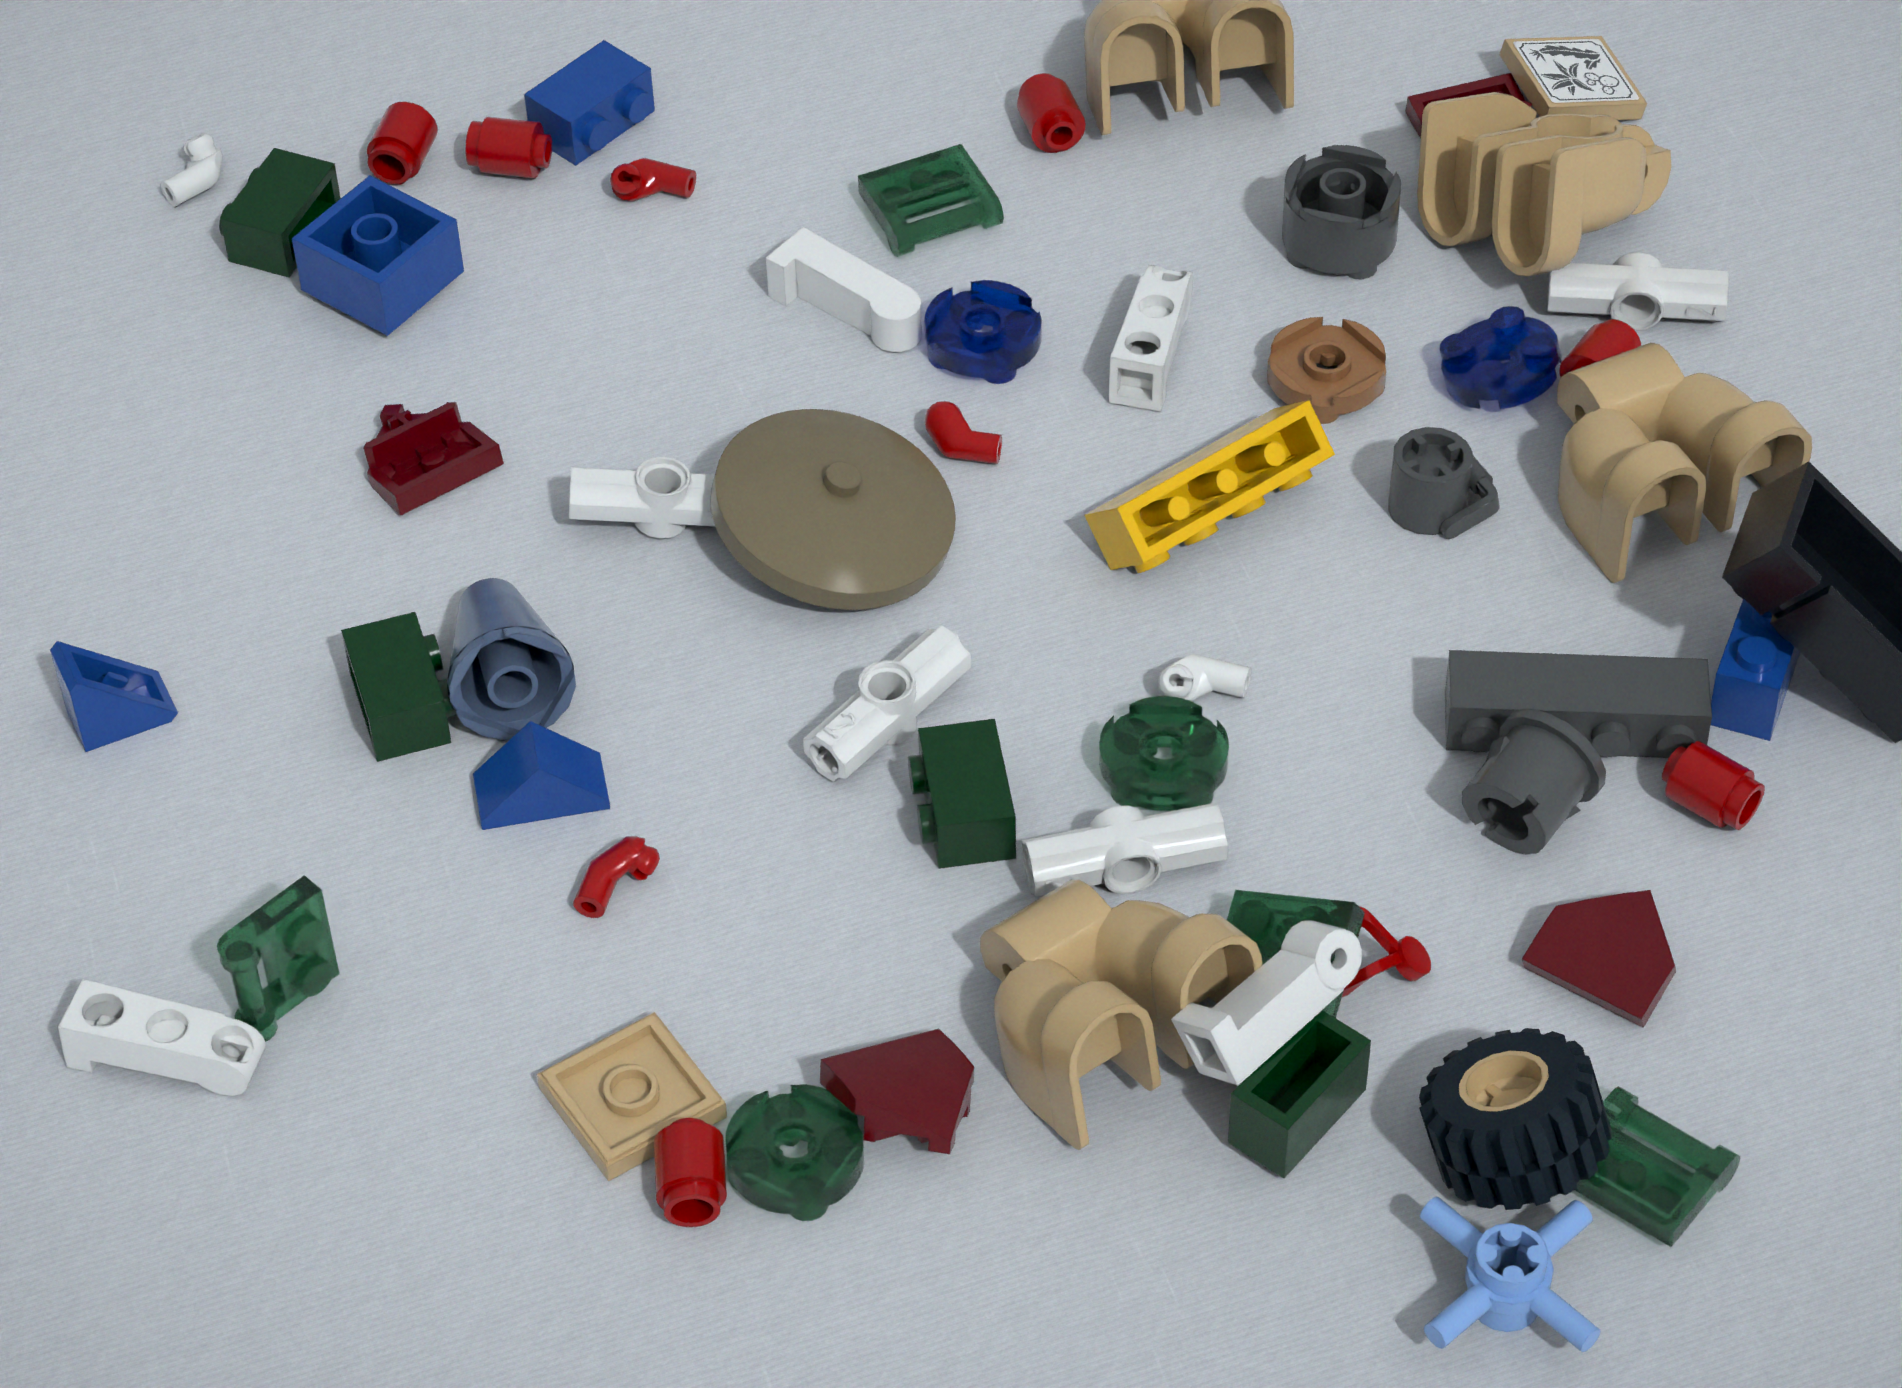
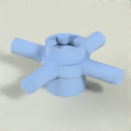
[1420,1197,1601,1352]

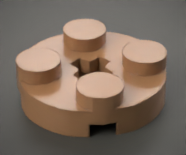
[1267,317,1386,424]

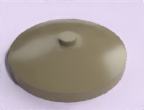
[710,409,956,610]

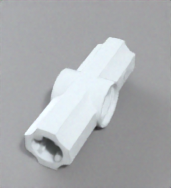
[1547,252,1729,331]
[569,457,715,539]
[803,625,971,782]
[1022,803,1228,897]

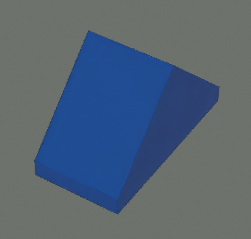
[50,641,178,752]
[473,721,610,830]

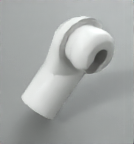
[161,133,223,207]
[1158,654,1251,704]

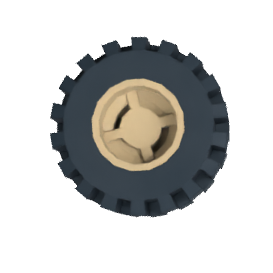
[1419,1028,1612,1210]

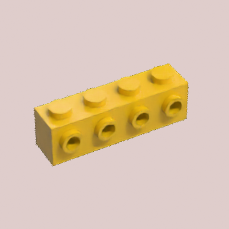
[1084,400,1335,573]

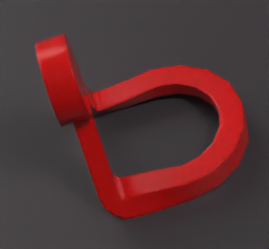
[1325,906,1431,999]

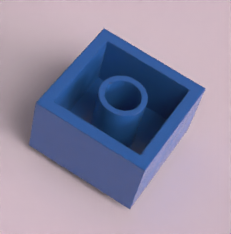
[292,175,464,336]

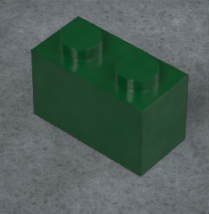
[219,148,341,278]
[341,612,457,762]
[908,719,1016,869]
[1228,1010,1371,1178]

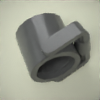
[1388,427,1500,539]

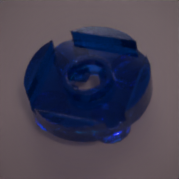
[924,280,1042,384]
[1439,306,1562,409]

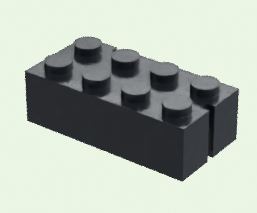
[1722,462,1902,743]

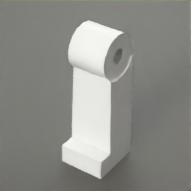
[766,227,922,352]
[1109,265,1193,412]
[1171,920,1362,1086]
[58,979,266,1096]

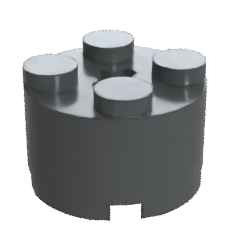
[1282,145,1401,280]

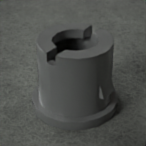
[1462,708,1606,855]

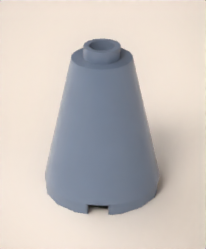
[447,578,576,740]

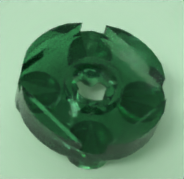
[1099,696,1229,811]
[726,1084,865,1221]

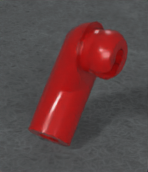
[610,158,696,201]
[925,401,1002,464]
[573,836,660,918]

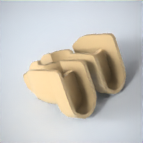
[1084,0,1294,135]
[1417,92,1671,277]
[1557,342,1812,583]
[980,880,1263,1150]

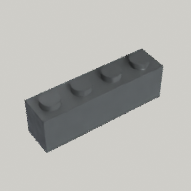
[1445,650,1712,759]

